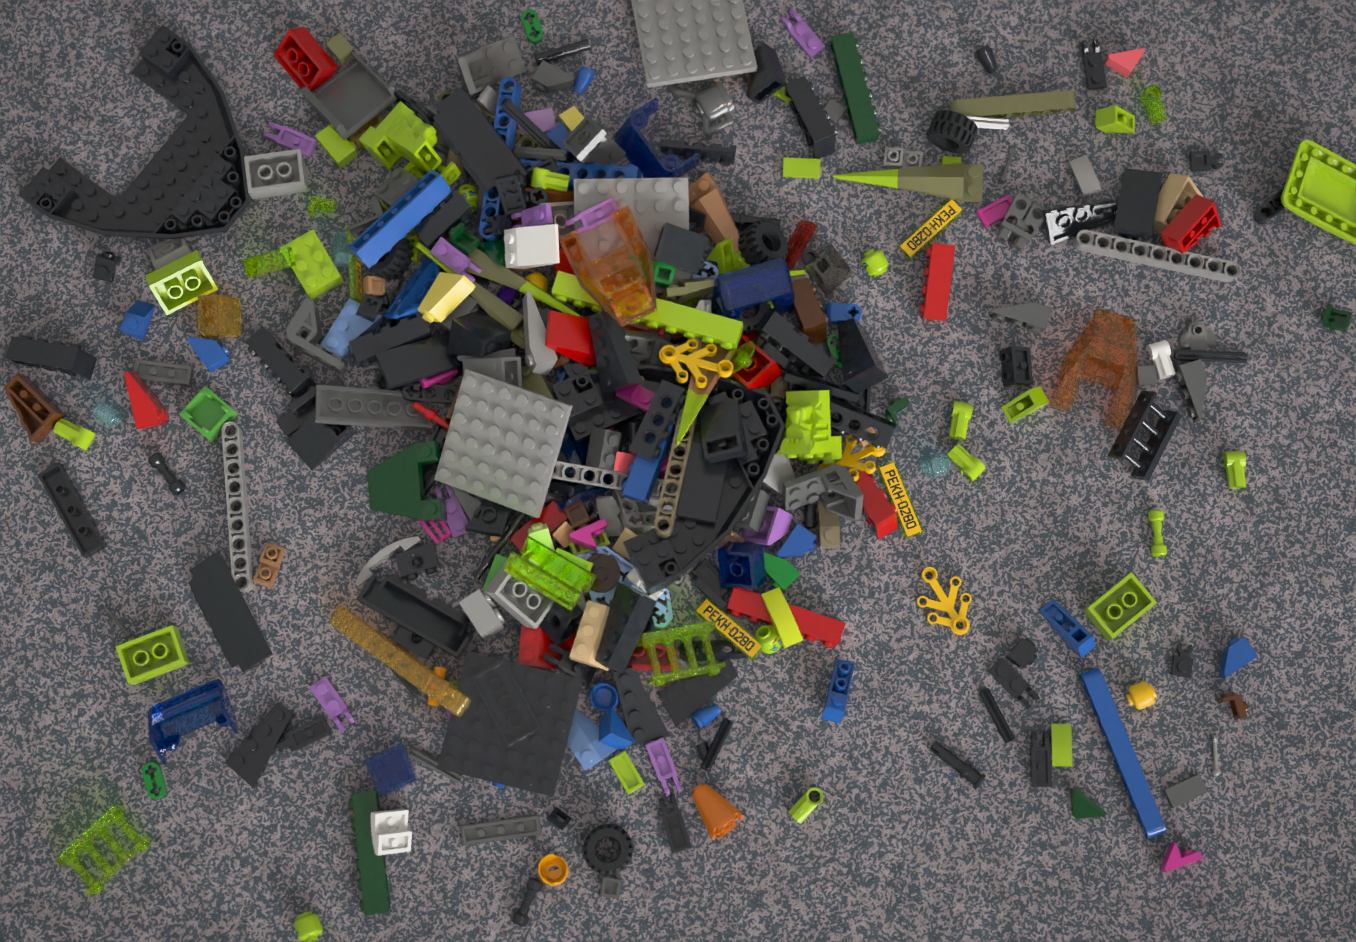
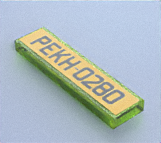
[897,199,964,260]
[346,227,363,304]
[877,461,924,539]
[694,597,765,661]

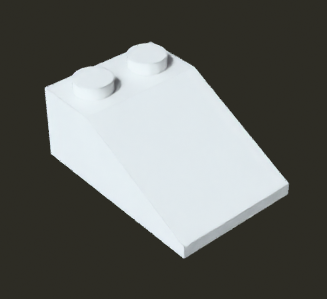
[504,224,560,269]

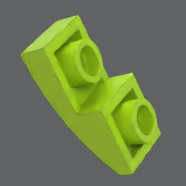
[1051,724,1072,767]

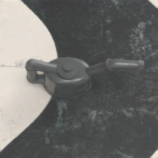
[668,81,735,136]

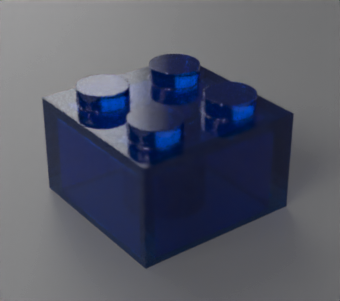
[717,541,766,590]
[365,744,419,797]

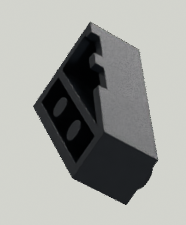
[413,189,474,250]

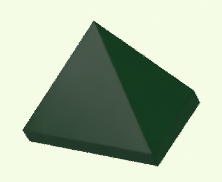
[478,239,506,266]
[1070,787,1107,819]

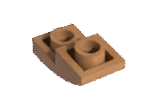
[253,543,285,588]

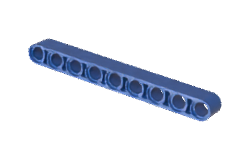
[479,77,521,241]
[1079,667,1166,840]

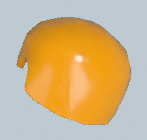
[538,854,568,886]

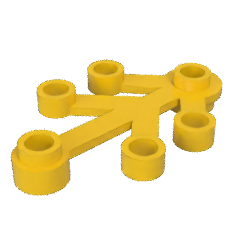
[659,339,733,388]
[817,434,885,482]
[917,567,972,635]

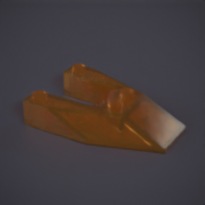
[559,205,657,327]
[1049,308,1138,430]

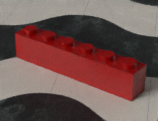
[726,586,845,648]

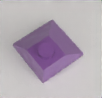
[741,506,793,545]

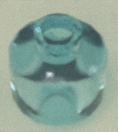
[92,400,123,429]
[921,452,951,479]

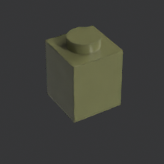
[326,33,356,66]

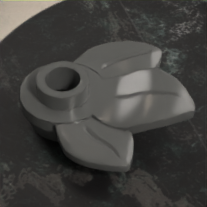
[1179,321,1217,350]

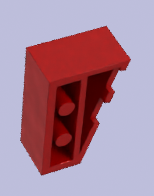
[1161,194,1222,253]
[855,471,898,540]

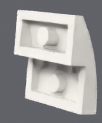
[371,808,412,855]

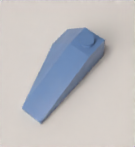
[567,709,617,771]

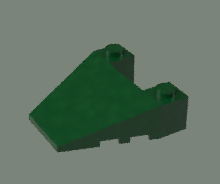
[367,441,448,522]

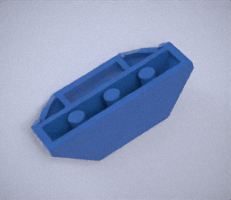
[383,258,440,319]

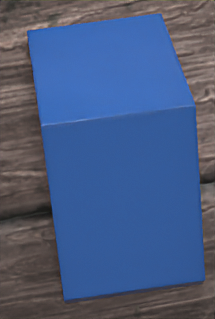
[599,708,635,751]

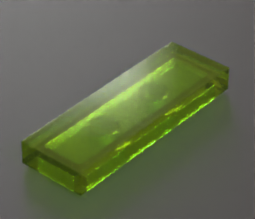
[243,247,295,278]

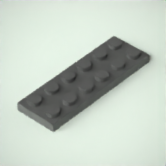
[315,385,432,431]

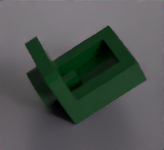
[449,222,480,256]
[1321,304,1353,332]
[884,397,910,426]

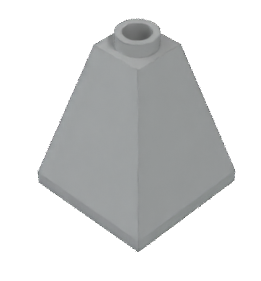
[762,448,796,497]

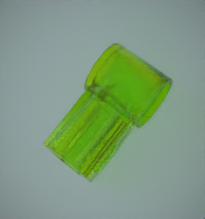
[1140,85,1167,124]

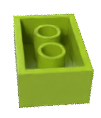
[280,229,344,300]
[145,250,218,315]
[1082,572,1157,641]
[115,625,190,685]

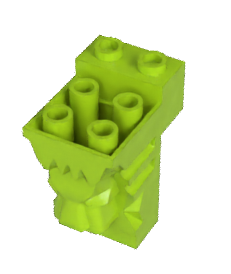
[359,101,442,173]
[777,390,842,464]

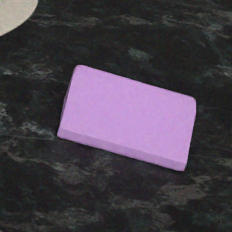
[518,108,556,135]

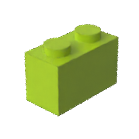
[315,125,358,169]

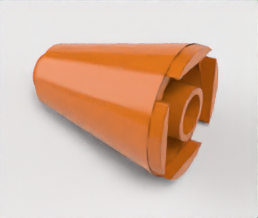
[692,783,744,840]

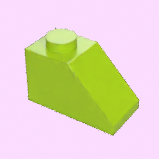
[1095,105,1135,134]
[1001,386,1050,424]

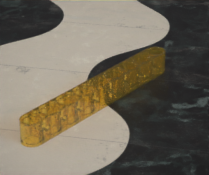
[328,605,472,717]

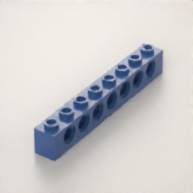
[518,158,642,191]

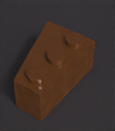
[786,277,829,345]
[4,374,66,443]

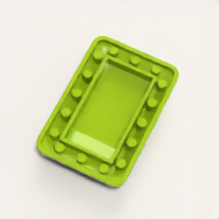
[1281,139,1356,245]

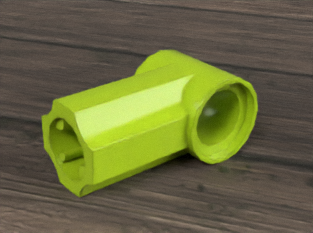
[530,167,570,192]
[949,400,973,440]
[53,418,96,451]
[946,443,986,482]
[1222,451,1246,489]
[788,787,824,824]

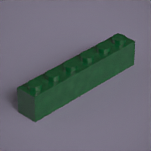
[830,32,881,145]
[349,790,391,916]

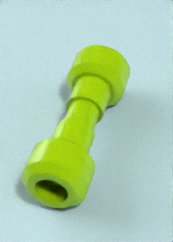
[1148,509,1167,557]

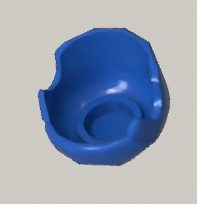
[590,681,619,711]

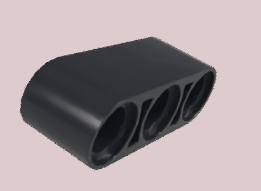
[1253,188,1286,224]

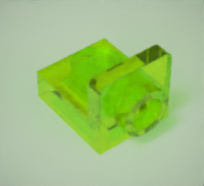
[307,196,337,219]

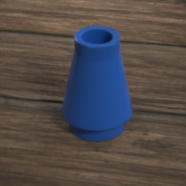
[573,66,595,95]
[691,703,721,729]

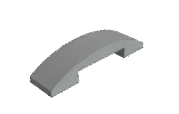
[355,537,422,589]

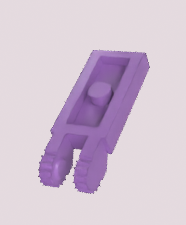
[780,10,825,58]
[263,122,318,158]
[565,197,621,237]
[511,204,553,228]
[430,237,482,283]
[434,484,469,539]
[309,676,355,731]
[645,737,682,796]

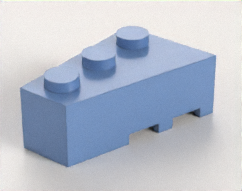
[320,298,384,358]

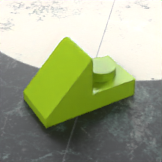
[706,238,737,276]

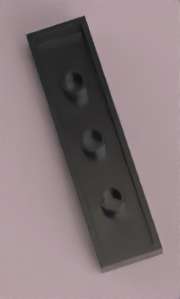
[38,463,107,558]

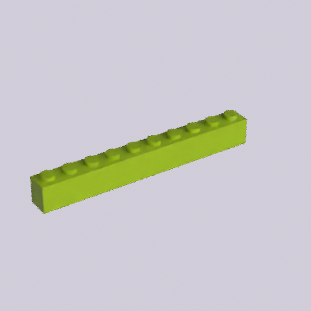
[551,271,743,349]

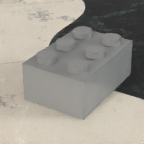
[244,149,309,200]
[484,560,559,629]
[459,589,505,641]

